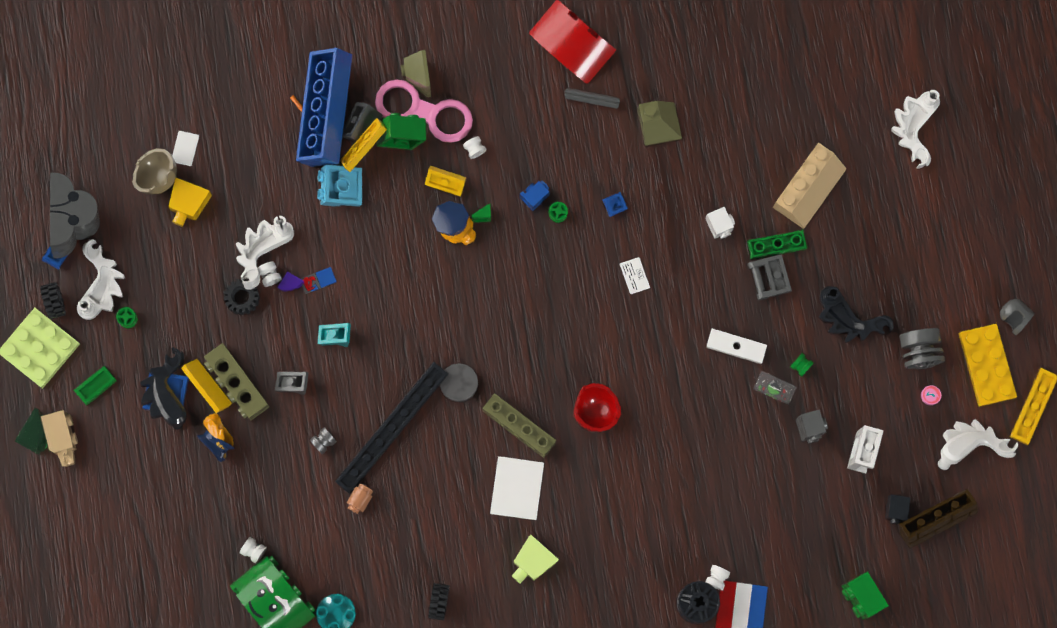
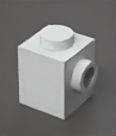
[705,207,735,239]

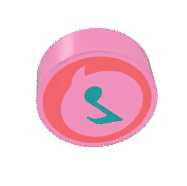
[921,385,941,405]

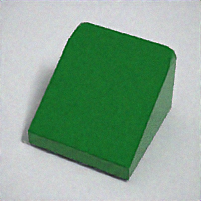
[472,204,491,223]

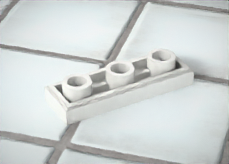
[706,329,767,364]

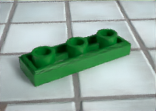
[747,230,807,260]

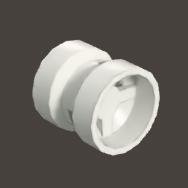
[257,261,282,287]
[240,537,267,564]
[706,565,730,591]

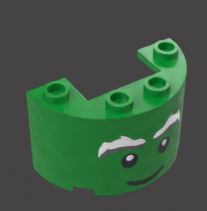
[230,555,316,628]

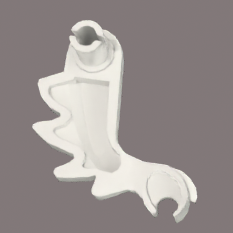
[891,90,940,169]
[236,216,294,290]
[77,239,125,320]
[938,420,1018,470]

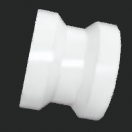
[463,136,486,159]

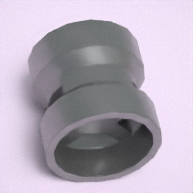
[310,428,337,454]

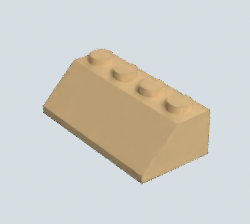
[773,143,846,229]

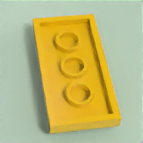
[958,324,1017,407]

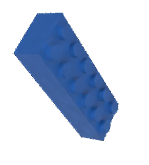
[296,48,352,167]

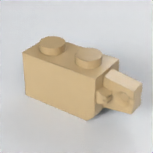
[41,410,78,467]

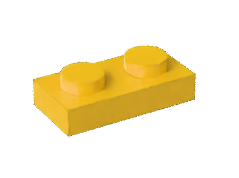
[425,166,466,197]

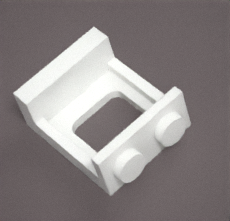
[847,425,883,474]

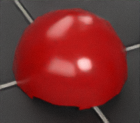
[574,383,621,432]

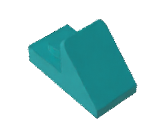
[318,323,351,347]

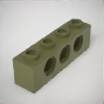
[204,343,269,421]
[483,393,556,458]

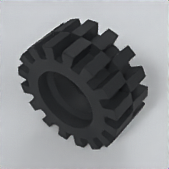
[224,279,260,315]
[40,282,66,319]
[428,583,450,621]

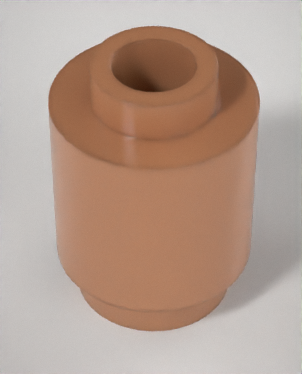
[346,484,373,514]

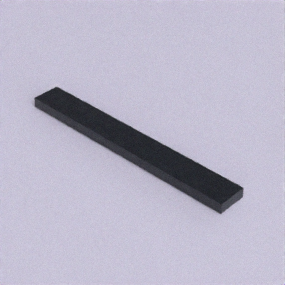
[335,362,449,494]

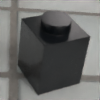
[885,494,911,525]

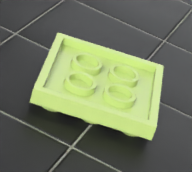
[0,308,80,389]

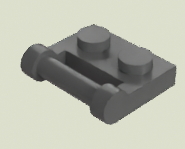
[748,254,792,300]

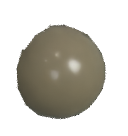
[132,148,177,194]

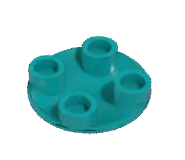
[316,594,356,628]

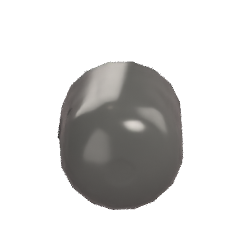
[1000,299,1035,336]

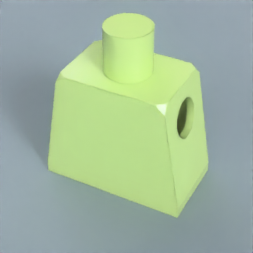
[512,535,559,584]

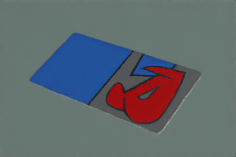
[301,267,336,294]

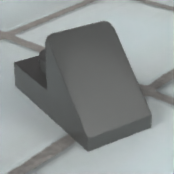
[275,372,309,395]

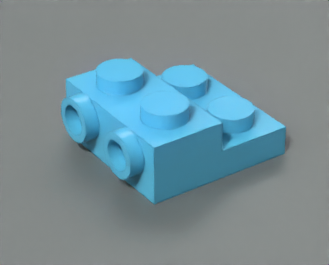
[317,165,362,207]

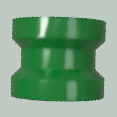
[549,202,568,223]
[116,307,138,329]
[790,352,814,377]

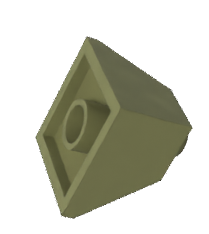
[401,50,431,97]
[637,101,682,146]

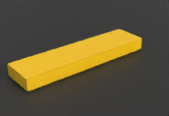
[1010,368,1057,445]

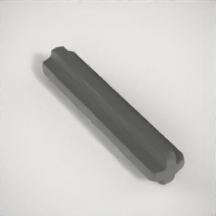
[565,88,620,109]

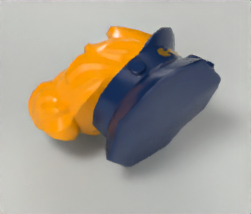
[432,201,476,245]
[197,413,235,462]

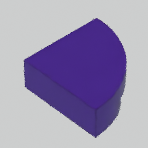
[277,272,304,292]

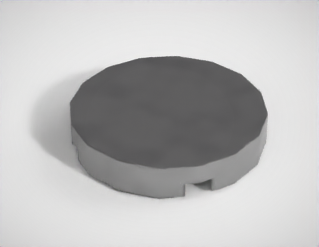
[440,363,478,402]

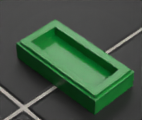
[74,366,117,405]

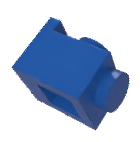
[520,181,549,211]

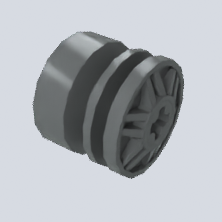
[899,328,945,369]

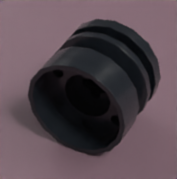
[676,581,720,624]

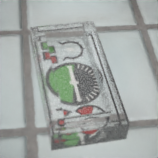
[753,371,796,405]

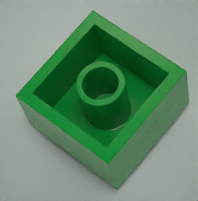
[377,113,426,150]
[842,571,889,620]

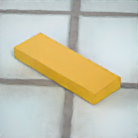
[340,118,387,172]
[181,359,232,413]

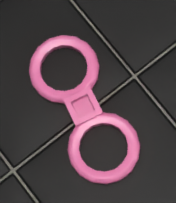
[375,79,473,143]

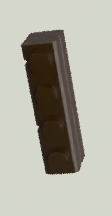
[899,489,978,548]

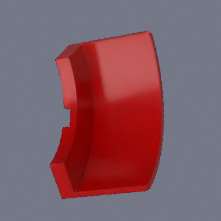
[529,0,616,83]

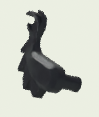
[818,286,893,343]
[140,347,187,430]

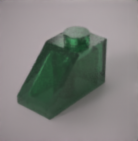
[15,408,48,455]

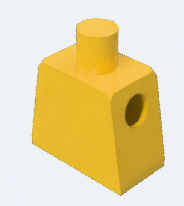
[169,178,212,227]

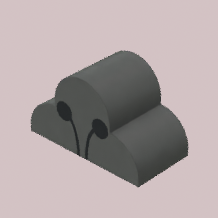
[50,173,100,258]

